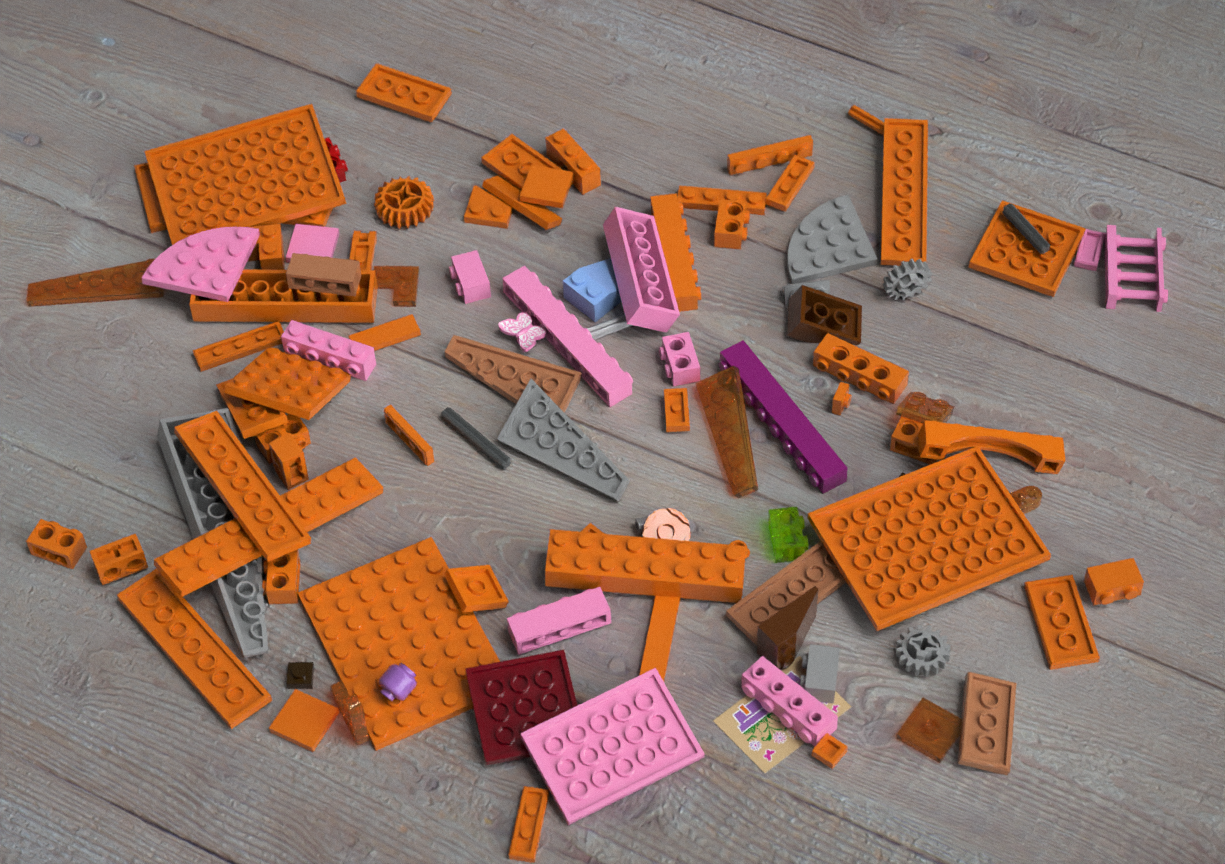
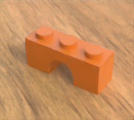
[545,128,601,195]

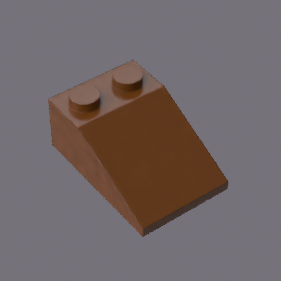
[787,285,862,345]
[757,586,818,669]

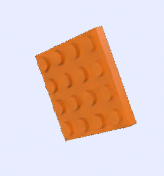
[969,200,1086,297]
[225,347,351,420]

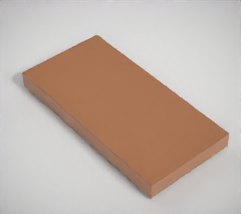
[958,672,1016,775]

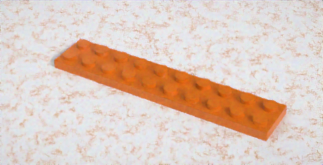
[154,457,384,597]

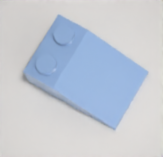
[563,258,622,322]

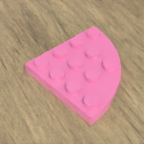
[142,227,260,302]

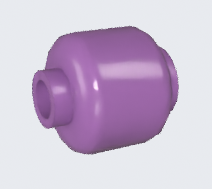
[379,663,417,701]

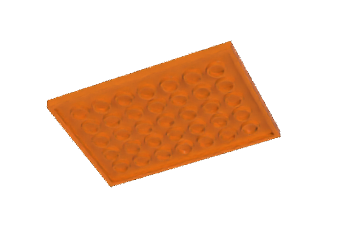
[144,104,346,245]
[807,446,1051,631]
[298,537,500,751]

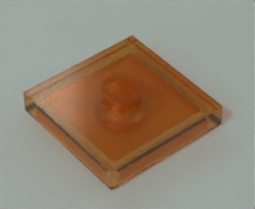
[896,697,962,763]

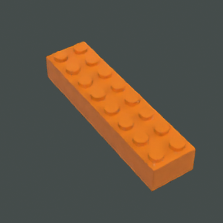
[189,269,378,323]
[545,529,746,603]

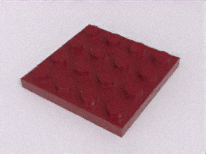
[465,649,577,766]

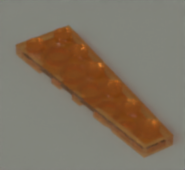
[27,258,164,307]
[695,366,758,499]

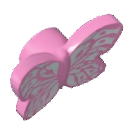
[498,312,546,352]

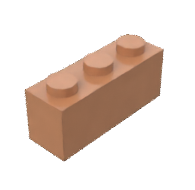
[286,253,361,296]

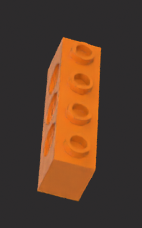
[813,333,909,404]

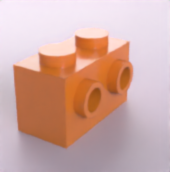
[1084,558,1144,605]

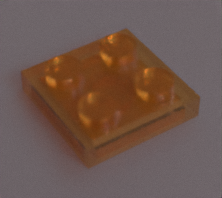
[896,392,955,423]

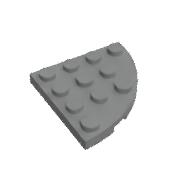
[787,194,878,284]

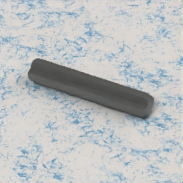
[1003,204,1050,254]

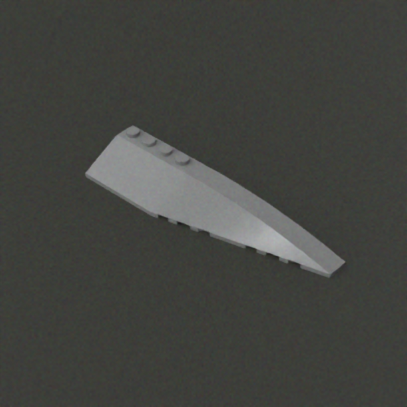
[157,408,268,658]

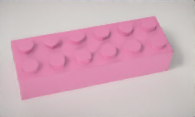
[603,207,680,333]

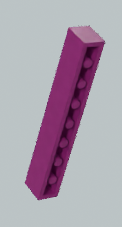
[718,340,848,494]

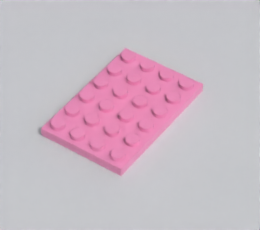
[520,668,705,825]

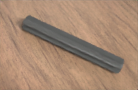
[441,407,511,470]

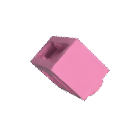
[659,332,700,387]

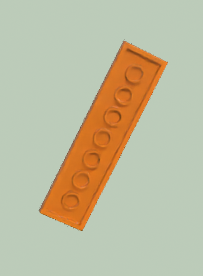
[881,118,928,266]
[174,411,311,562]
[117,568,272,729]

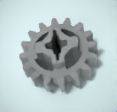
[883,259,933,300]
[896,624,951,677]

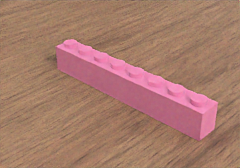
[502,266,633,407]

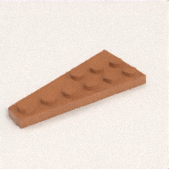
[445,335,582,413]

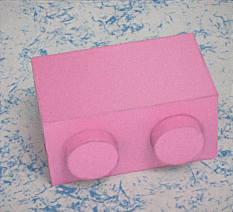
[449,250,491,304]

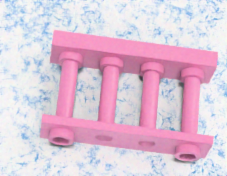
[1104,225,1168,312]

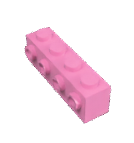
[281,320,376,381]
[507,587,611,655]
[742,656,838,747]

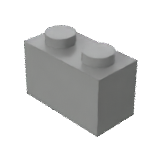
[800,644,840,704]

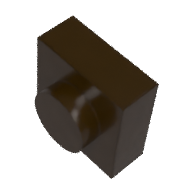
[287,662,314,689]

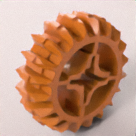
[374,176,434,229]

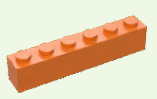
[650,193,701,312]

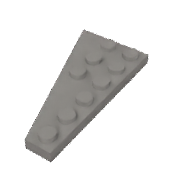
[497,379,630,502]

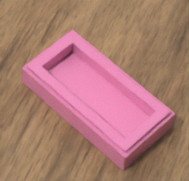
[1074,229,1105,271]

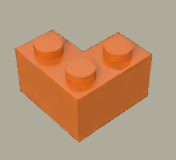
[247,224,285,270]

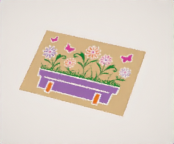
[713,656,852,773]

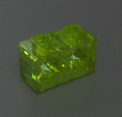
[768,507,809,563]

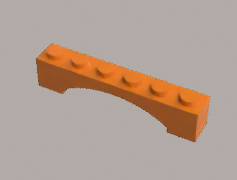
[918,420,1065,475]

